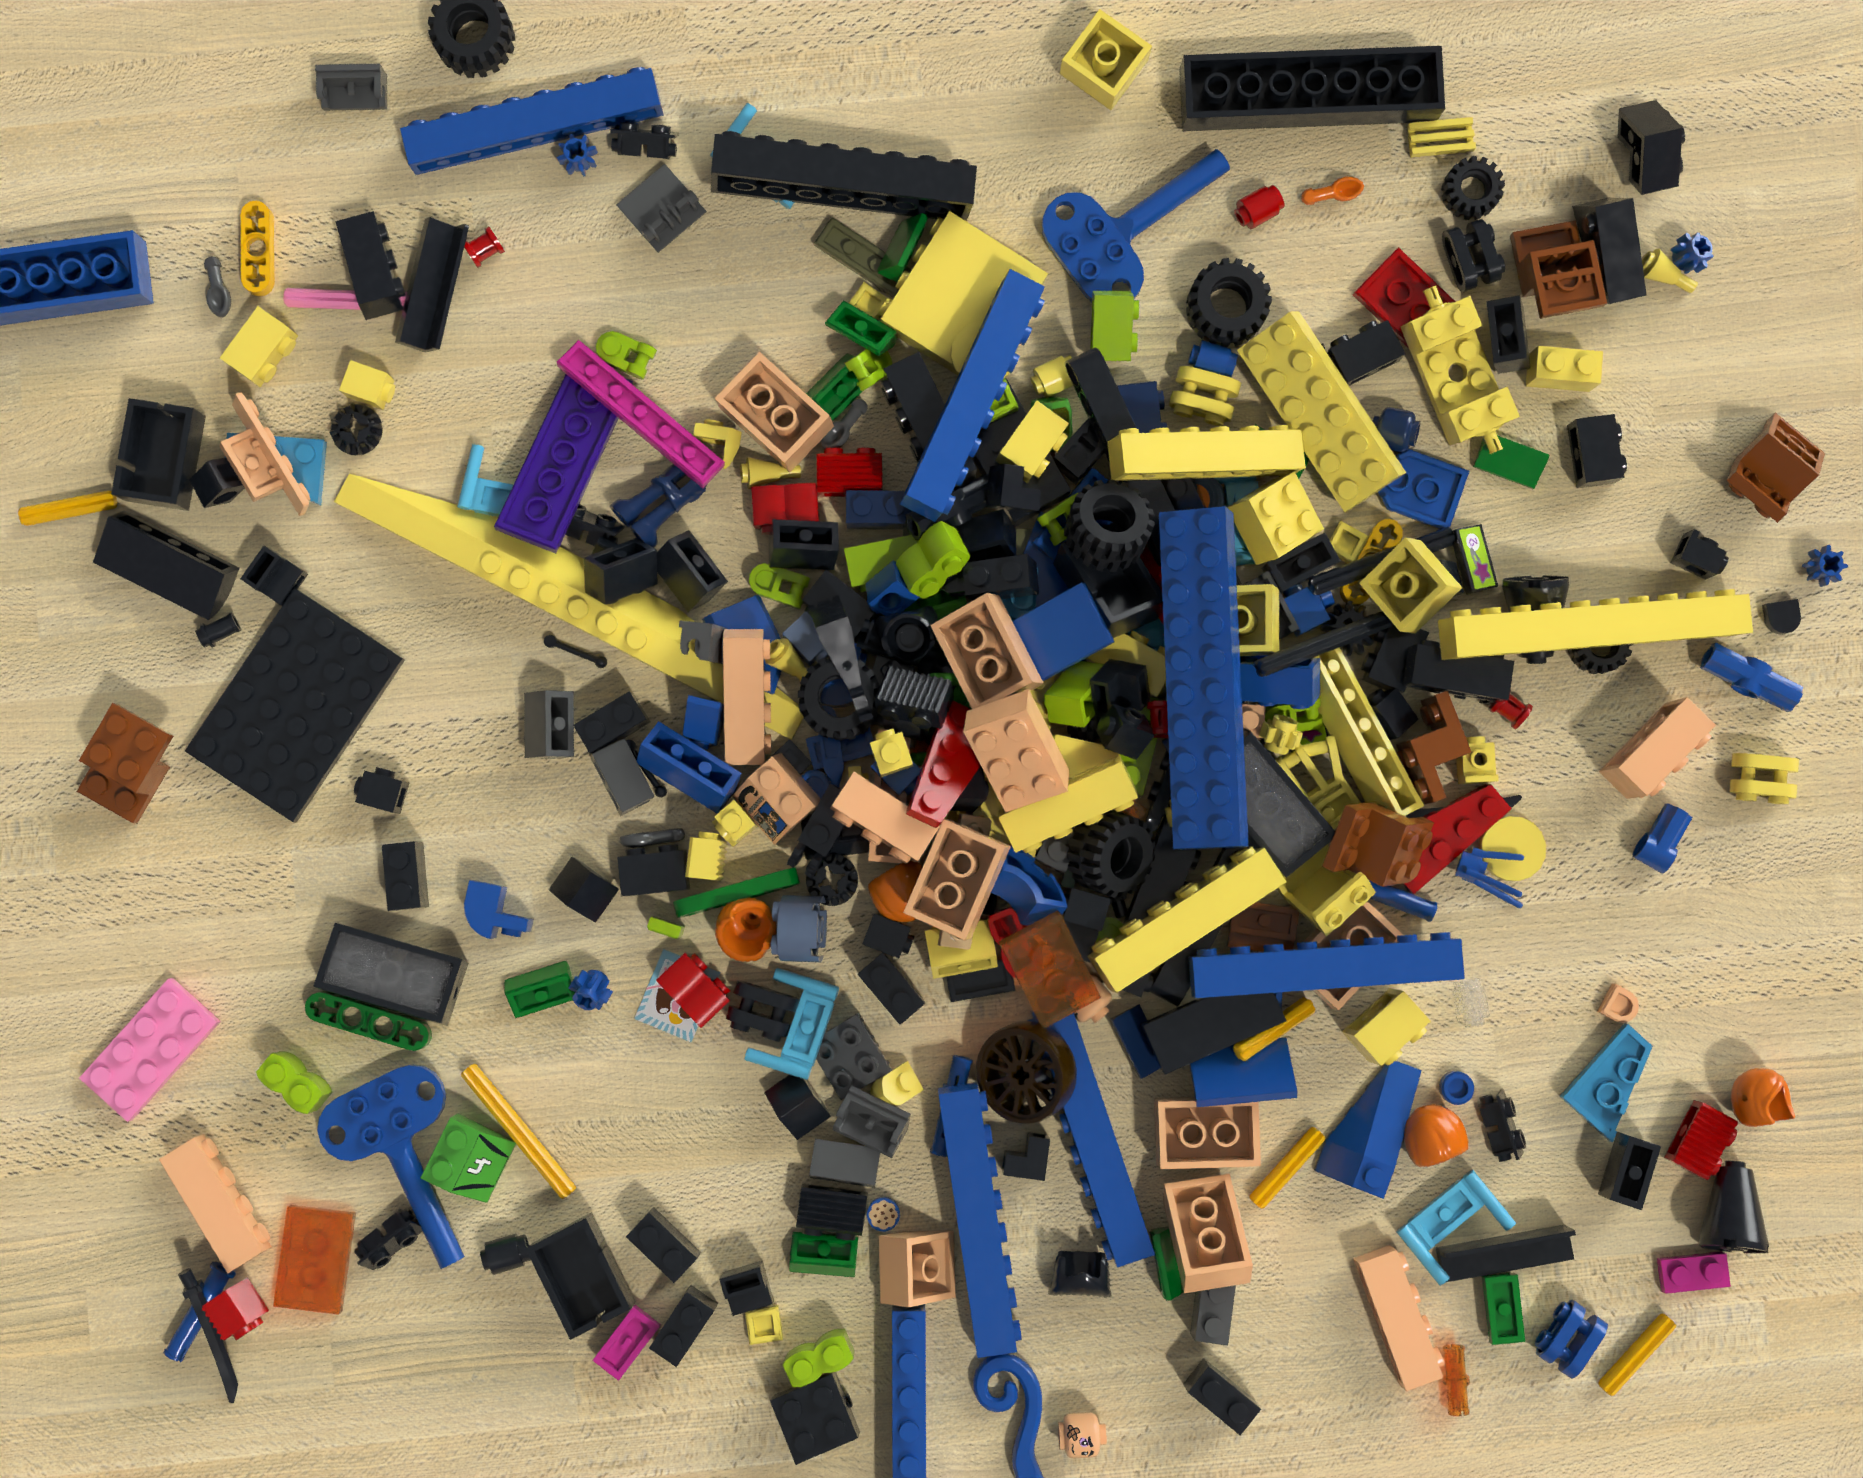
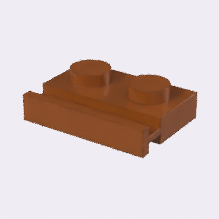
[1227,902,1299,951]

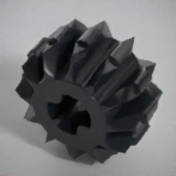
[1320,601,1375,657]

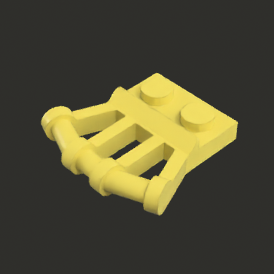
[1275,735,1361,829]

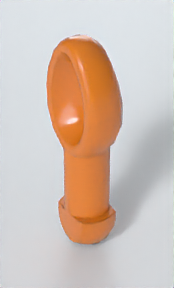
[1301,177,1364,205]

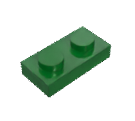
[1482,1273,1525,1345]

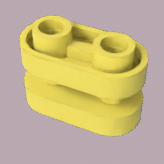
[1169,366,1241,426]
[1729,753,1799,804]

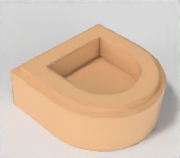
[1597,983,1639,1023]

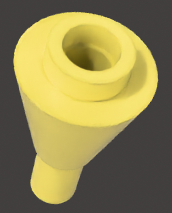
[1642,248,1698,293]
[740,457,801,489]
[765,638,808,681]

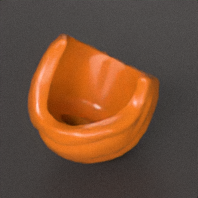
[868,860,923,923]
[715,898,776,962]
[1731,1068,1795,1127]
[1403,1104,1468,1167]

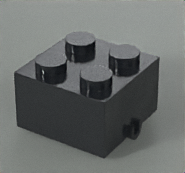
[770,1372,860,1465]

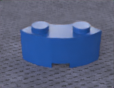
[991,845,1067,929]

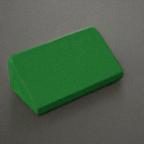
[877,213,927,282]
[825,300,897,356]
[806,353,863,422]
[1473,435,1550,489]
[504,961,575,1019]
[1150,1226,1184,1301]
[789,1232,858,1277]

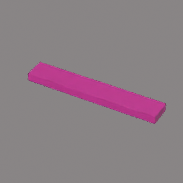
[557,340,725,488]

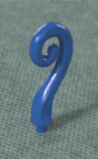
[973,1354,1044,1478]

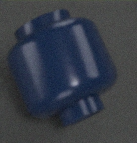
[1372,407,1421,452]

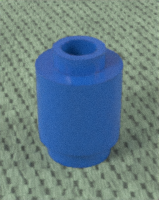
[1188,340,1238,377]

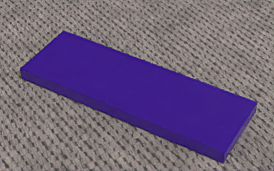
[494,374,634,554]

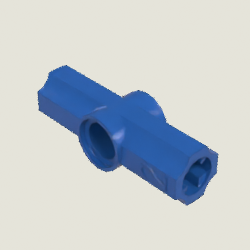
[1700,643,1803,712]

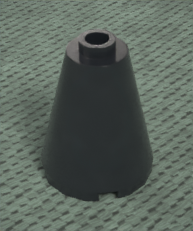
[1502,575,1570,664]
[1699,1161,1769,1254]

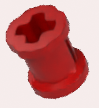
[464,226,505,268]
[1488,689,1533,729]
[1147,701,1169,738]

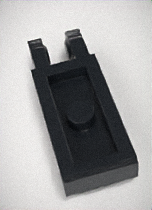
[787,783,845,878]

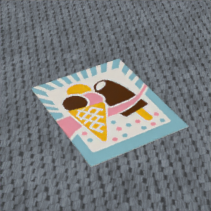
[634,949,721,1042]

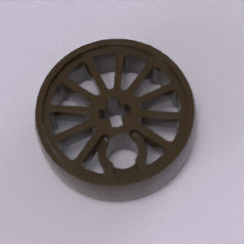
[976,1021,1077,1124]

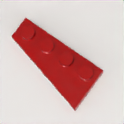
[906,700,981,828]
[1402,783,1512,895]

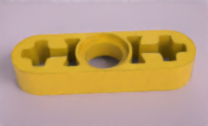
[240,201,275,296]
[1340,519,1403,606]

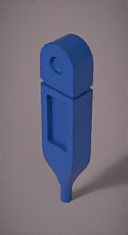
[818,705,844,788]

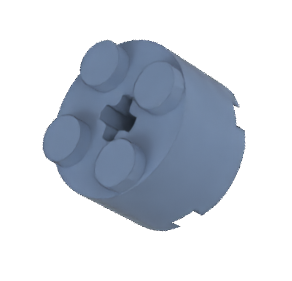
[771,895,827,963]

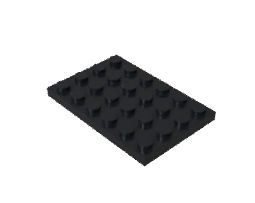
[185,588,405,823]

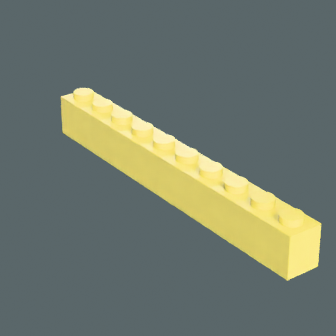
[1438,589,1753,660]

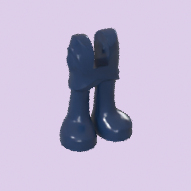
[610,464,707,548]

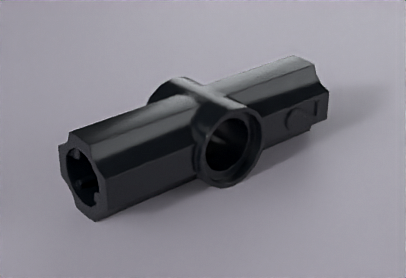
[905,474,989,540]

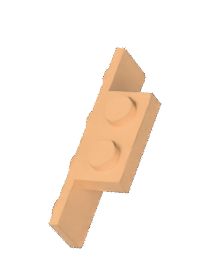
[220,392,310,516]

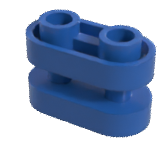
[1534,1300,1608,1379]

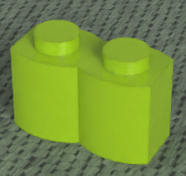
[896,521,970,599]
[256,1051,332,1114]
[783,1329,855,1387]

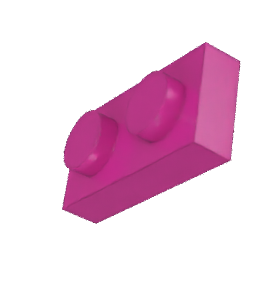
[1657,1251,1731,1294]
[592,1305,661,1381]

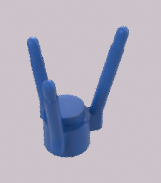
[1455,847,1524,908]

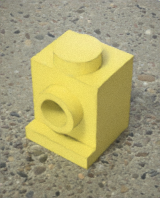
[1456,736,1499,784]
[712,800,758,847]

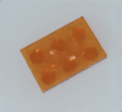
[999,910,1101,1028]
[273,1205,356,1315]

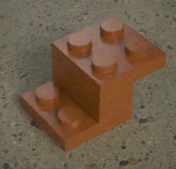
[1510,220,1607,319]
[1727,412,1825,523]
[1396,691,1472,804]
[76,703,174,824]
[1322,802,1434,887]

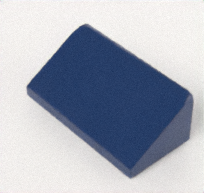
[1110,1004,1160,1079]

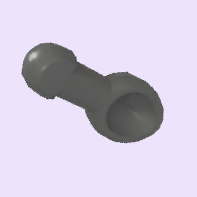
[204,256,232,318]
[822,399,868,449]
[620,828,685,848]

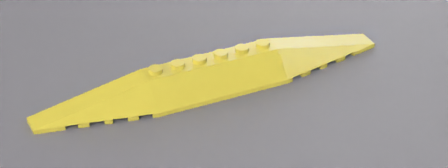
[334,474,804,740]

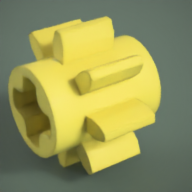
[1259,714,1303,755]

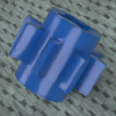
[557,134,598,177]
[1670,232,1714,274]
[1802,545,1848,587]
[569,970,613,1010]

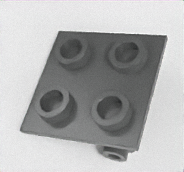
[616,164,707,253]
[816,1014,892,1100]

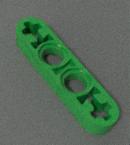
[673,868,800,918]
[305,992,432,1051]

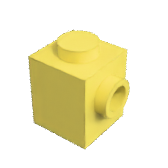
[870,729,913,777]

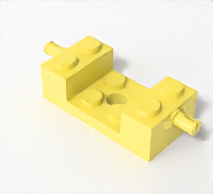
[1400,286,1520,454]

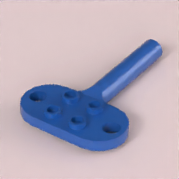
[1042,149,1230,303]
[317,1064,465,1269]

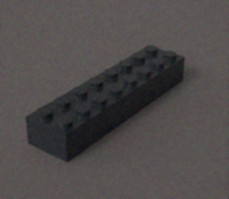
[1179,46,1445,131]
[711,131,977,222]

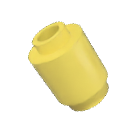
[1030,355,1073,398]

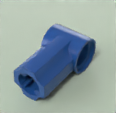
[1632,804,1693,874]

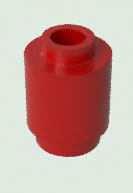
[1234,185,1285,229]

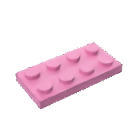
[79,978,221,1122]

